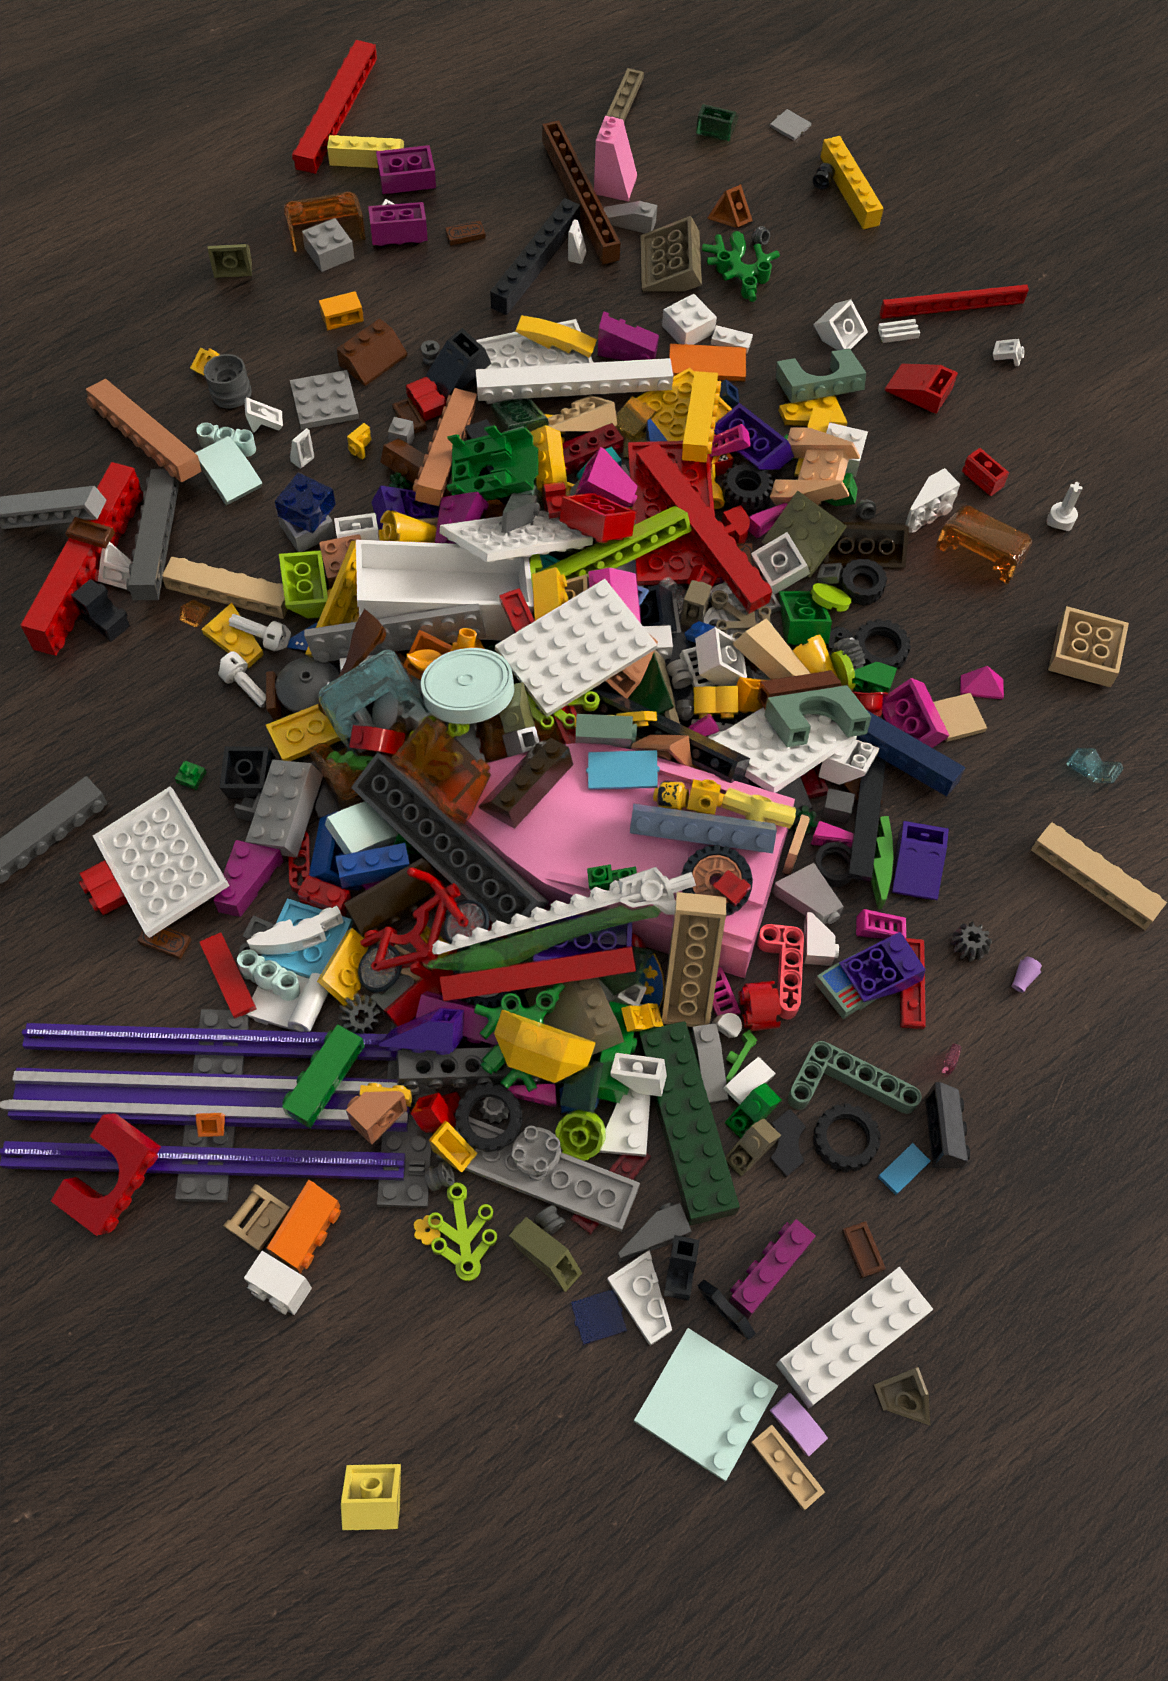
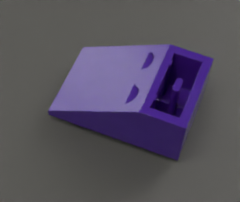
[371,486,439,530]
[892,821,949,900]
[839,932,926,1002]
[379,1008,464,1055]

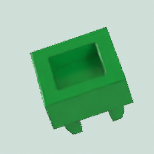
[175,761,206,790]

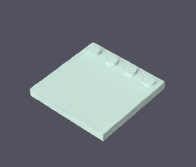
[634,1328,778,1482]

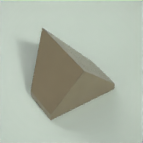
[874,1367,930,1425]

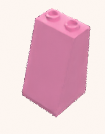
[594,116,637,201]

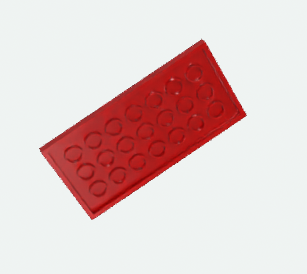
[628,441,720,585]

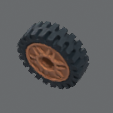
[681,845,753,916]

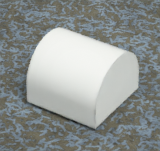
[712,1013,742,1038]

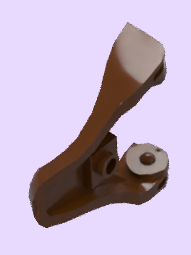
[318,608,406,716]

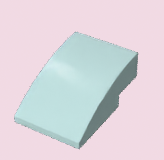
[195,436,262,506]
[325,801,399,854]

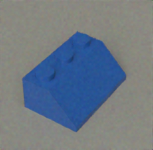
[309,811,362,890]

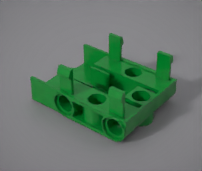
[447,425,538,501]

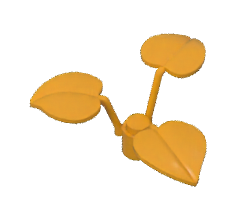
[406,628,485,671]

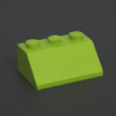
[279,551,328,618]

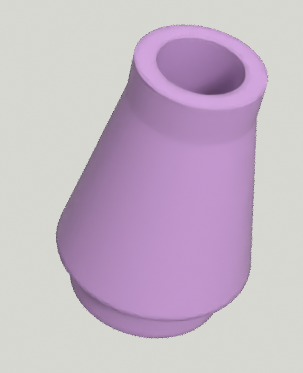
[1011,957,1042,993]

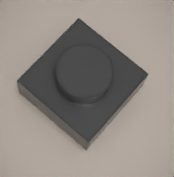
[817,563,843,584]

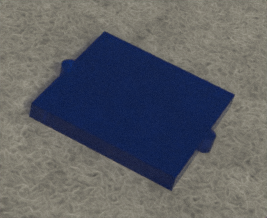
[571,1289,627,1345]

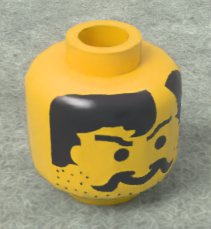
[653,780,689,810]

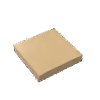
[933,693,987,742]
[782,815,810,875]

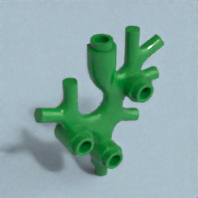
[702,231,780,302]
[474,983,565,1092]

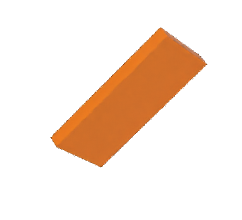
[669,344,746,381]

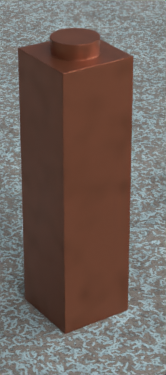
[757,670,841,709]

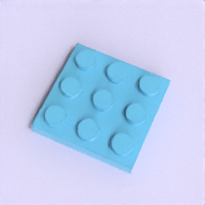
[261,898,353,978]

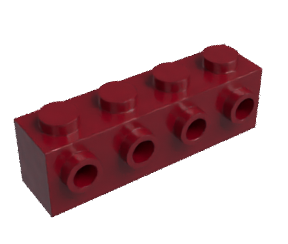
[562,423,624,476]

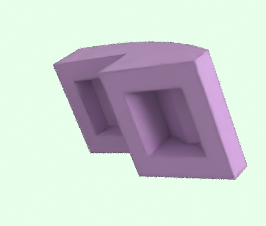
[770,1392,828,1456]

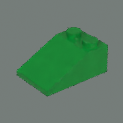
[779,591,832,645]

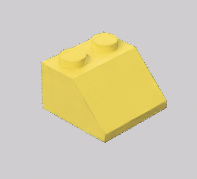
[341,1464,401,1530]

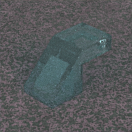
[1066,748,1124,784]

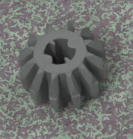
[832,637,865,670]
[951,921,992,962]
[338,993,380,1034]

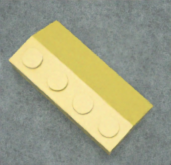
[327,135,404,168]

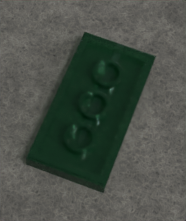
[491,398,549,431]

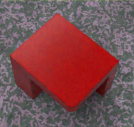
[712,870,751,907]

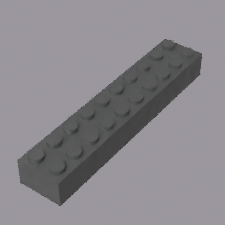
[351,752,549,938]

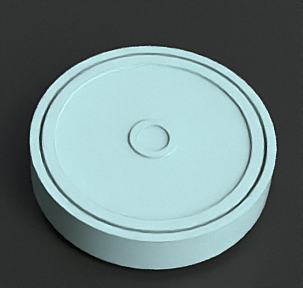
[421,648,514,724]

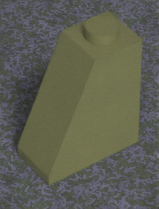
[509,1217,582,1292]

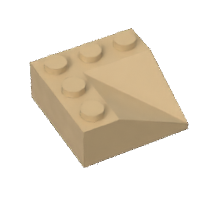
[1048,606,1129,688]

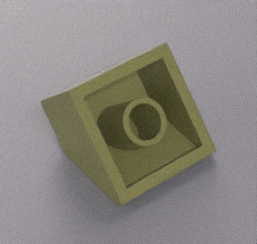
[208,244,252,278]

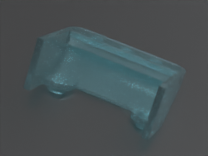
[318,650,429,756]

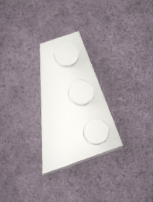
[600,1088,650,1157]

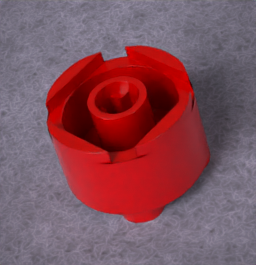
[738,981,781,1031]

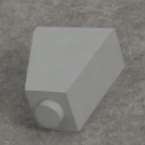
[772,863,844,924]

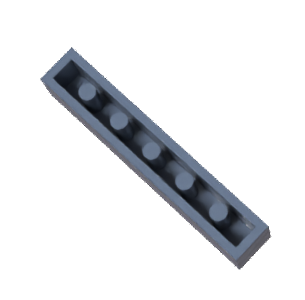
[630,803,777,853]

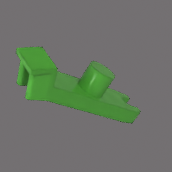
[324,751,373,770]
[726,1029,758,1084]

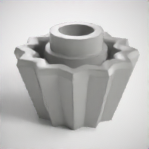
[479,1097,509,1123]

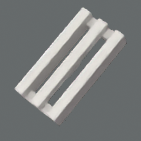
[878,319,920,343]

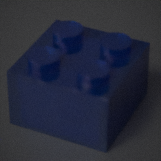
[275,472,336,534]

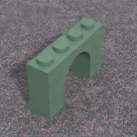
[776,348,866,403]
[764,685,871,747]
[575,714,637,750]

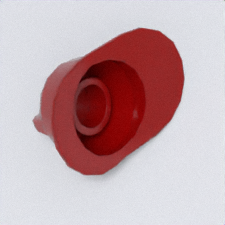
[853,692,888,717]

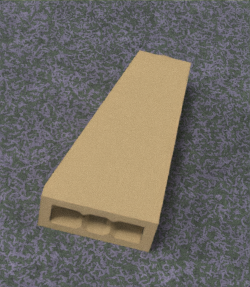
[732,618,811,680]

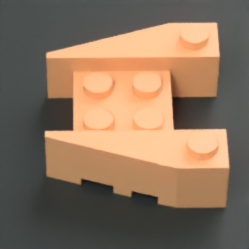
[770,428,860,506]

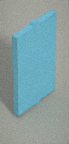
[586,750,660,790]

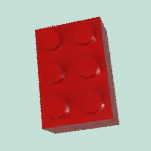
[559,493,636,543]

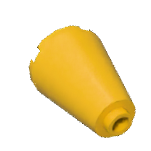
[378,510,437,543]
[792,635,838,678]

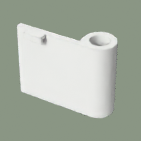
[246,973,329,1032]

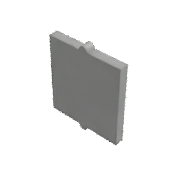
[770,109,811,141]

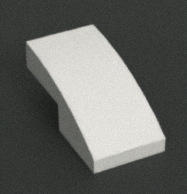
[723,1057,776,1105]

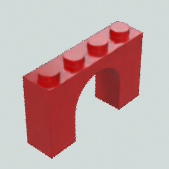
[51,1113,161,1236]

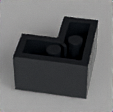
[71,579,130,642]

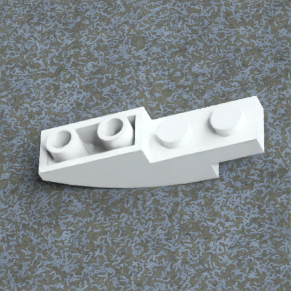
[247,906,344,955]

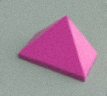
[960,666,1004,699]

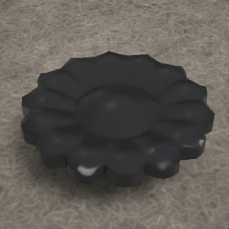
[826,627,853,649]

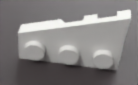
[607,1250,672,1346]

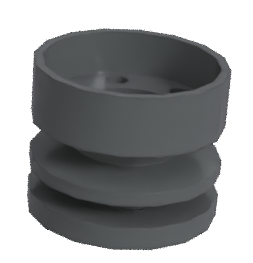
[204,354,252,408]

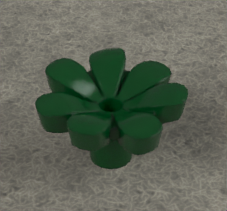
[389,472,410,490]
[793,805,818,835]

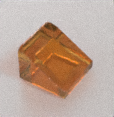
[179,600,210,627]

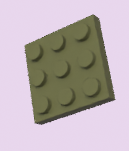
[762,491,847,578]

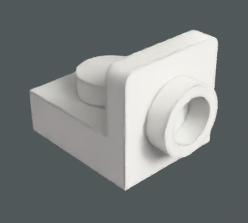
[993,339,1024,366]

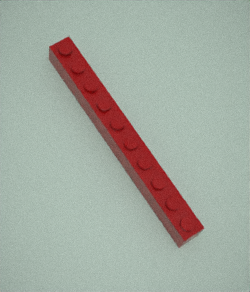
[292,40,377,174]
[635,442,772,614]

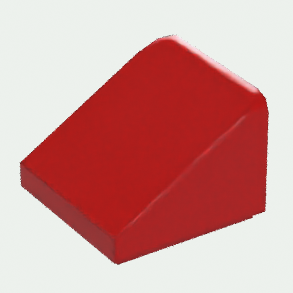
[687,565,718,590]

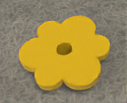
[414,1215,441,1245]

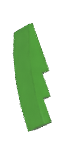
[871,816,893,909]

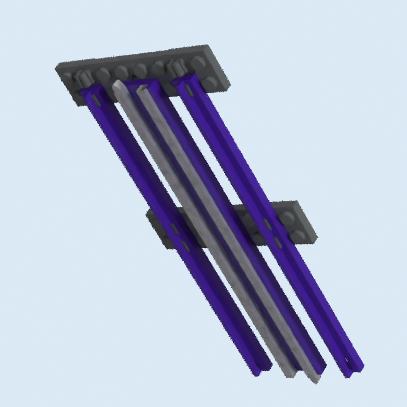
[0,1009,436,1209]

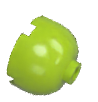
[555,1109,606,1161]

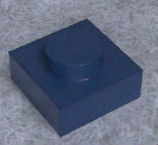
[720,380,739,407]

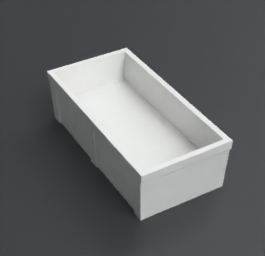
[356,540,534,640]

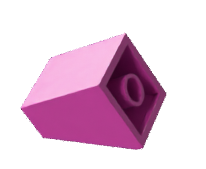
[575,447,638,508]

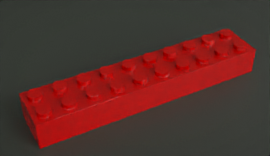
[21,462,143,656]

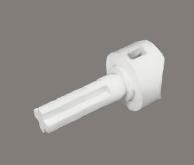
[1047,482,1082,531]
[229,614,291,651]
[218,652,266,708]

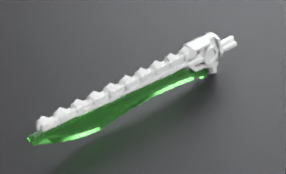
[428,867,696,971]

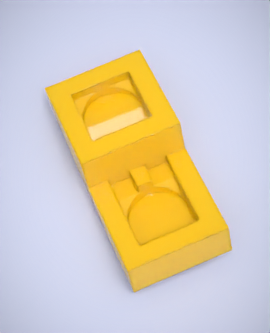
[621,1003,664,1032]

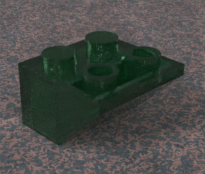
[696,104,739,141]

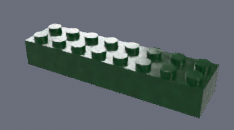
[637,1021,740,1226]

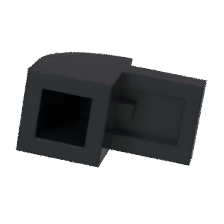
[664,1235,700,1301]

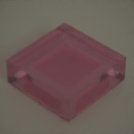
[941,1043,962,1075]

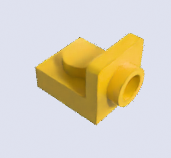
[190,348,220,377]
[347,423,371,460]

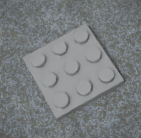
[290,370,359,429]

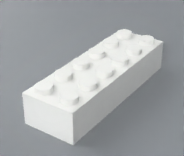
[776,1267,933,1409]

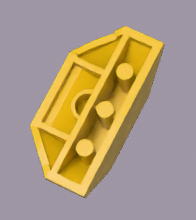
[494,1010,596,1083]

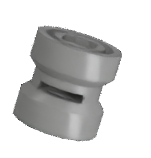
[666,659,694,689]

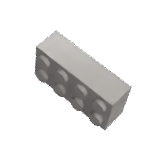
[245,760,323,857]

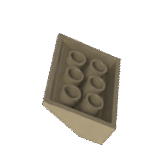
[641,216,702,291]
[524,977,624,1055]

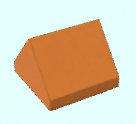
[195,1113,225,1137]

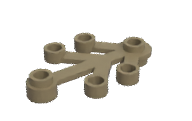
[711,590,777,638]

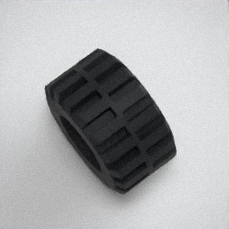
[721,462,773,517]

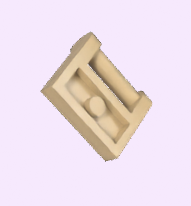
[223,1184,290,1252]

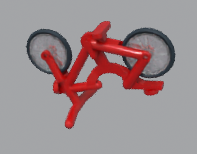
[358,867,490,993]

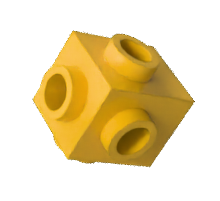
[687,779,724,815]

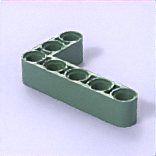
[788,1041,922,1114]

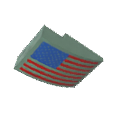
[814,952,878,1019]

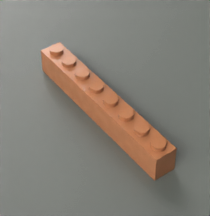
[86,379,202,483]
[413,388,477,506]

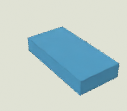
[878,1143,931,1195]

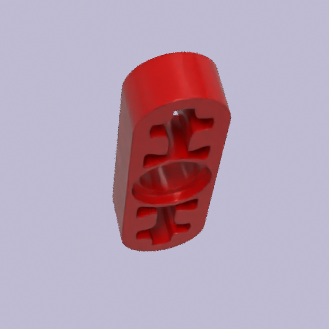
[289,831,311,893]

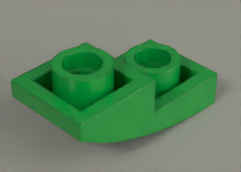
[587,864,637,890]

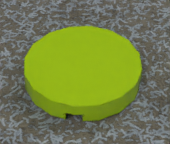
[810,583,851,612]
[830,650,855,691]

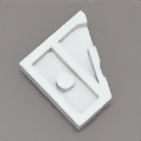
[98,542,133,589]

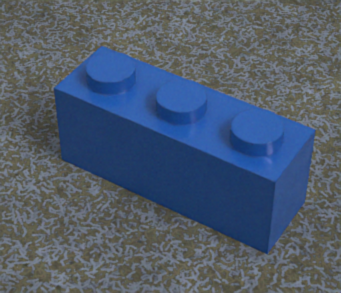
[336,843,410,888]

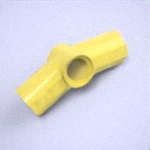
[722,788,796,828]

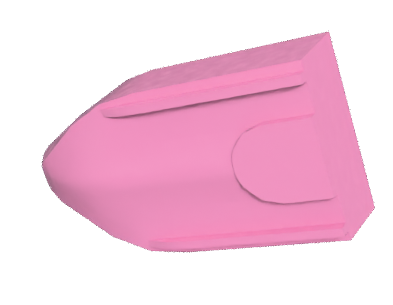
[435,743,795,978]

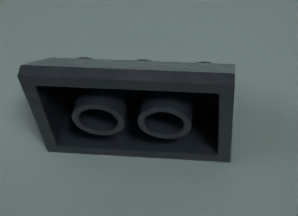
[925,1082,970,1168]

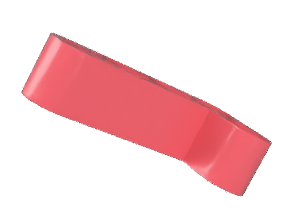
[757,924,804,1020]

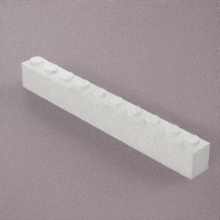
[476,358,673,401]

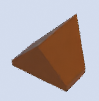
[707,184,753,228]

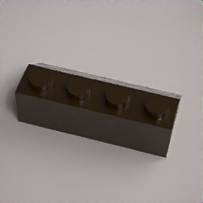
[823,522,909,568]
[479,738,574,829]
[344,857,438,939]

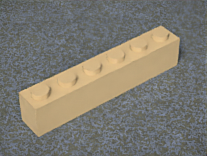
[163,557,288,619]
[1031,822,1167,930]

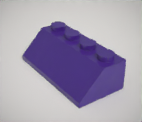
[714,403,794,469]
[533,915,633,961]

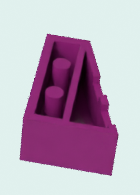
[597,311,659,361]
[435,491,489,544]
[214,840,284,917]

